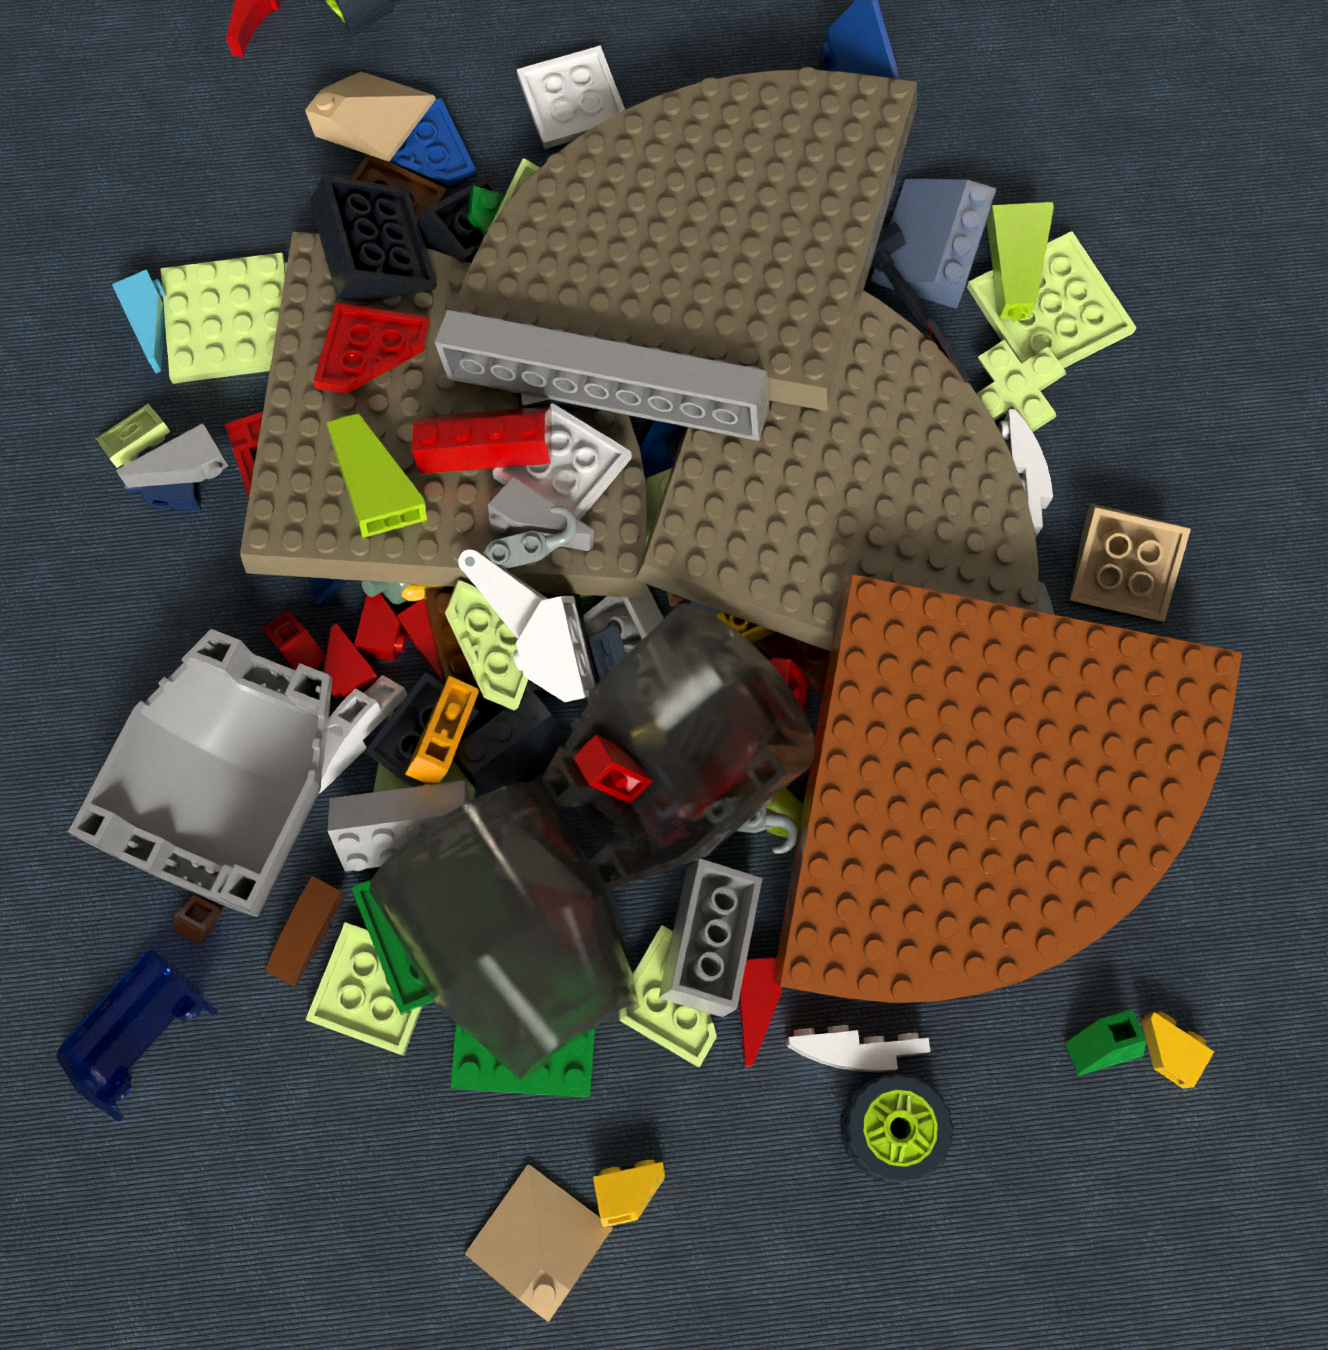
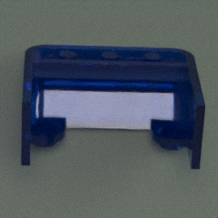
[56,950,218,1122]

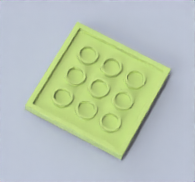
[967,231,1137,368]
[161,253,286,384]

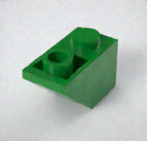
[1065,1009,1146,1076]

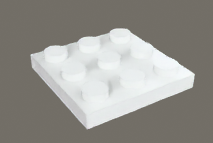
[517,46,625,149]
[492,403,632,520]

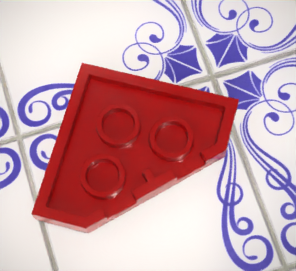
[314,303,431,394]

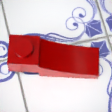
[226,0,281,57]

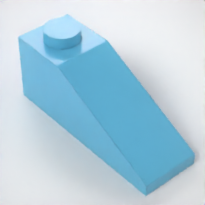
[112,270,166,374]

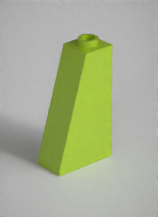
[986,202,1054,321]
[326,414,427,538]

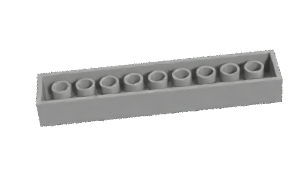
[435,310,769,441]

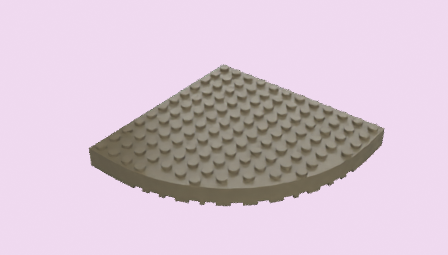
[452,67,917,411]
[240,231,647,598]
[635,291,1039,651]

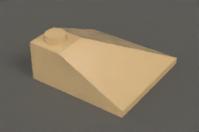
[305,71,436,161]
[1069,503,1191,622]
[465,1164,613,1322]

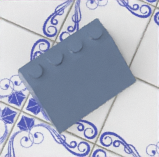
[870,179,997,309]

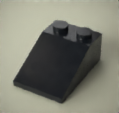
[418,176,500,263]
[364,672,480,787]

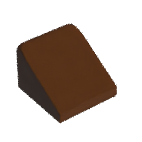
[173,894,223,946]

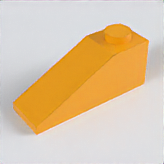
[405,676,480,785]

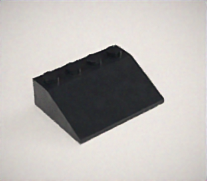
[310,175,437,302]

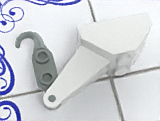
[458,506,597,702]

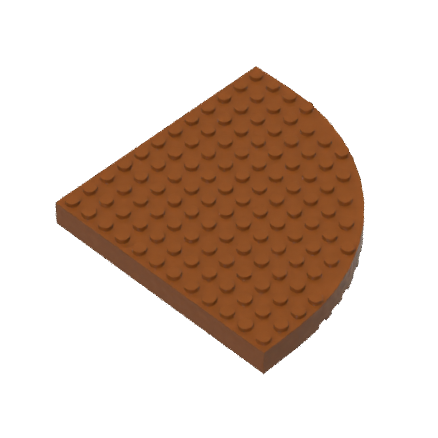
[773,574,1242,1003]

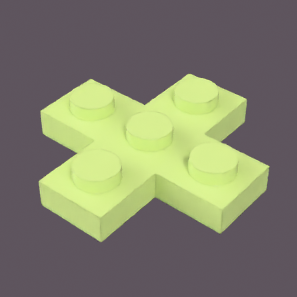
[976,339,1066,432]

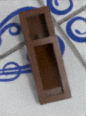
[265,876,346,987]

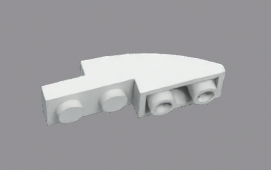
[999,409,1053,538]
[319,675,408,794]
[786,1025,930,1072]

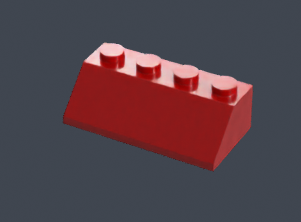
[411,406,552,474]

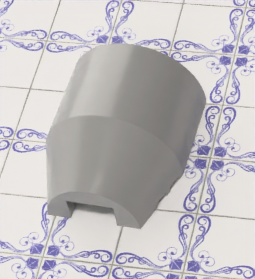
[68,629,333,917]

